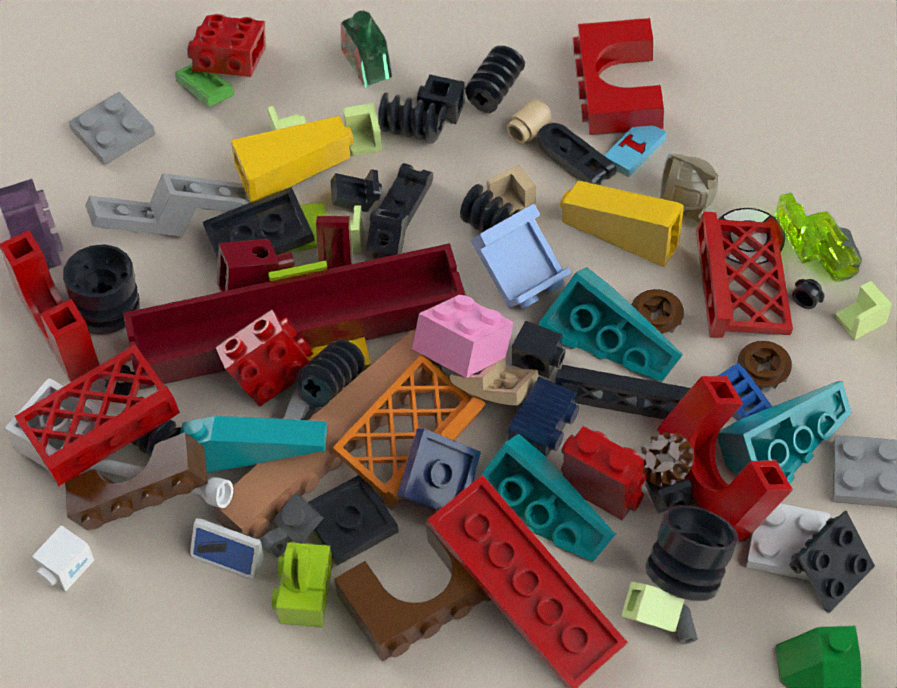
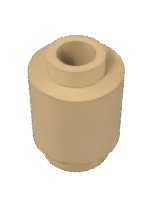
[506,99,552,144]

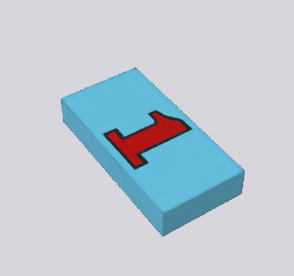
[604,125,666,177]

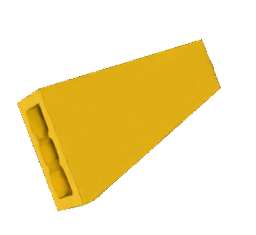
[231,115,354,203]
[560,180,684,268]

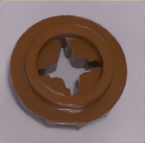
[631,289,684,334]
[737,341,792,390]
[641,431,694,487]

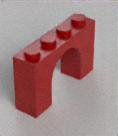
[572,18,664,135]
[0,230,100,383]
[657,376,793,542]

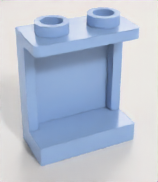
[470,204,572,309]

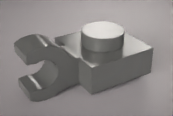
[260,493,323,557]

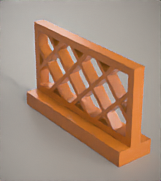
[331,354,486,510]

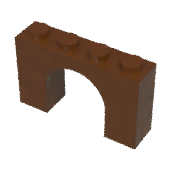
[334,525,491,662]

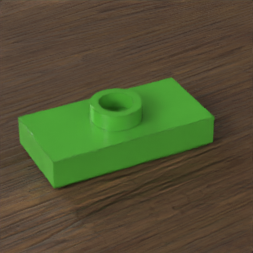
[175,64,234,107]

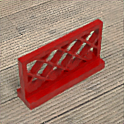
[696,211,793,338]
[14,345,180,486]

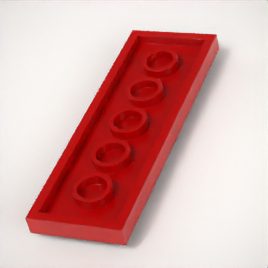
[426,475,628,688]

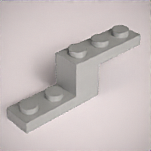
[85,173,250,237]

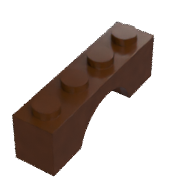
[65,433,208,530]

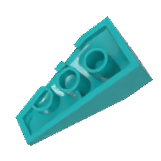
[538,267,683,382]
[717,381,852,483]
[180,416,328,473]
[478,434,616,562]

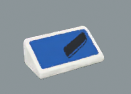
[190,518,265,579]

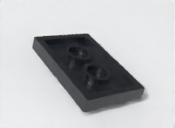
[202,187,315,259]

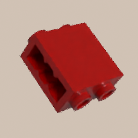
[187,14,266,77]
[216,309,314,407]
[561,426,646,521]

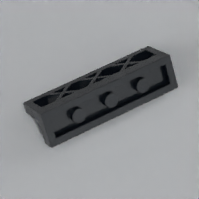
[555,364,691,420]

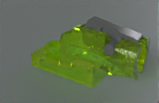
[775,192,862,282]

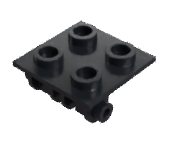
[789,510,875,613]

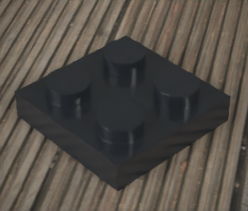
[308,475,399,566]

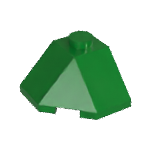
[775,625,861,688]

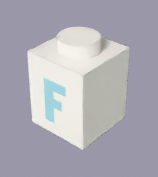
[32,525,94,591]

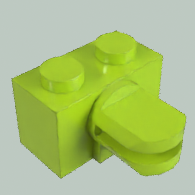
[271,542,333,627]

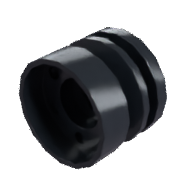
[63,244,140,333]
[645,505,739,601]

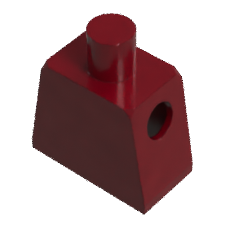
[217,239,295,292]

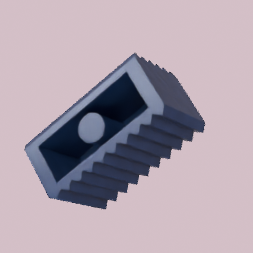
[508,377,579,457]

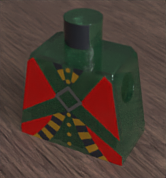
[341,10,392,87]

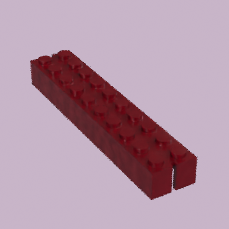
[123,243,466,389]

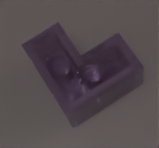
[0,179,64,269]

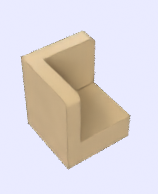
[487,165,536,213]

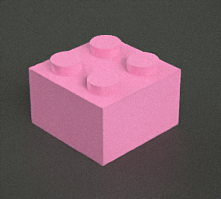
[412,295,514,378]

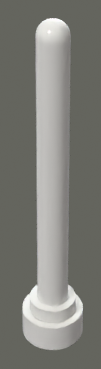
[90,458,233,508]

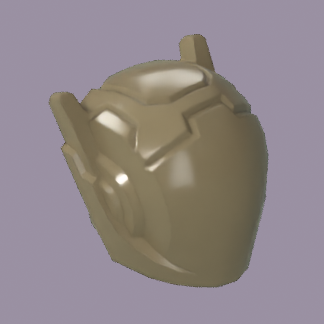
[660,153,719,223]

